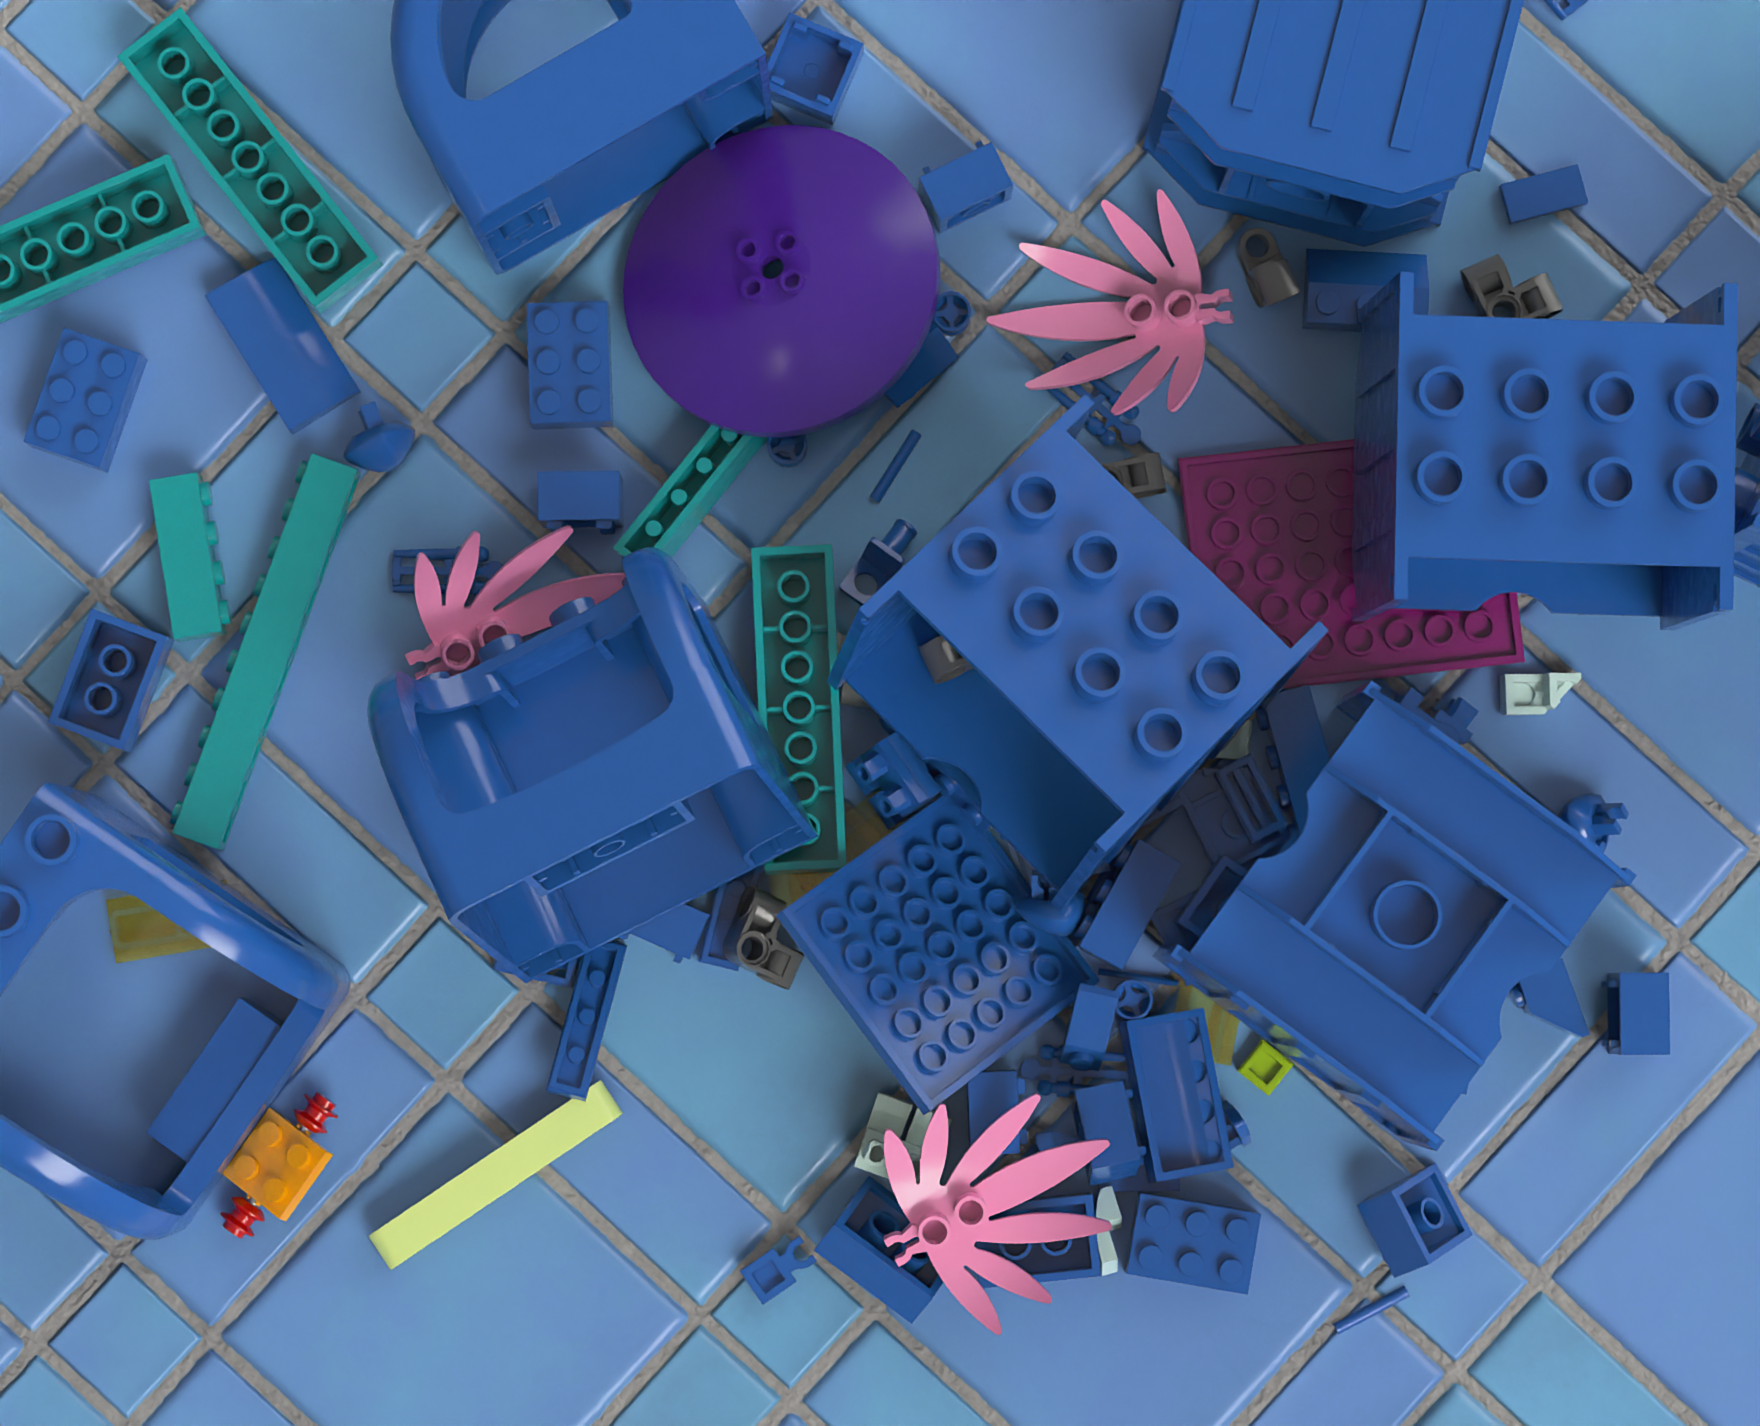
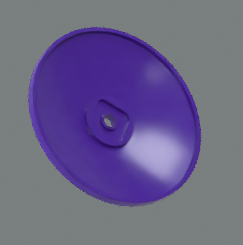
[623,125,941,437]

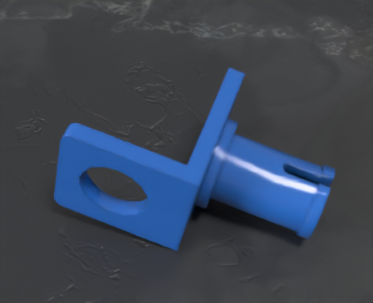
[839,519,917,606]

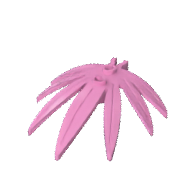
[986,189,1234,416]
[405,526,626,680]
[883,1093,1112,1335]

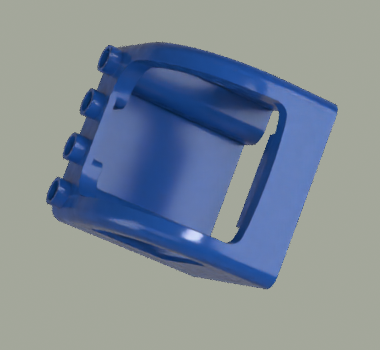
[390,0,773,275]
[367,547,818,983]
[0,782,351,1240]

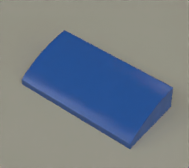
[204,257,361,434]
[1119,1008,1234,1183]

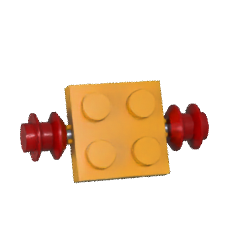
[220,1092,338,1239]

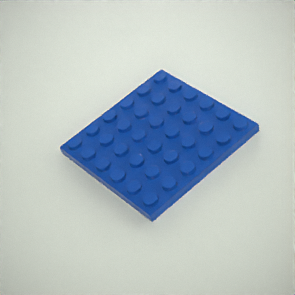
[776,796,1100,1115]

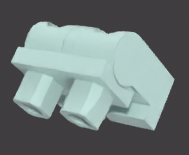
[854,1091,952,1183]

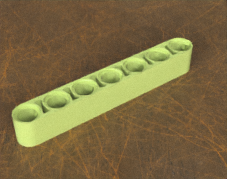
[368,1080,623,1270]

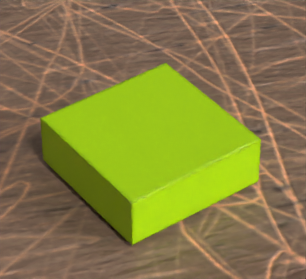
[1236,1039,1294,1096]

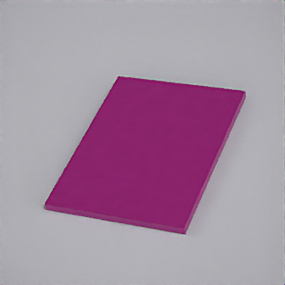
[1177,439,1525,689]

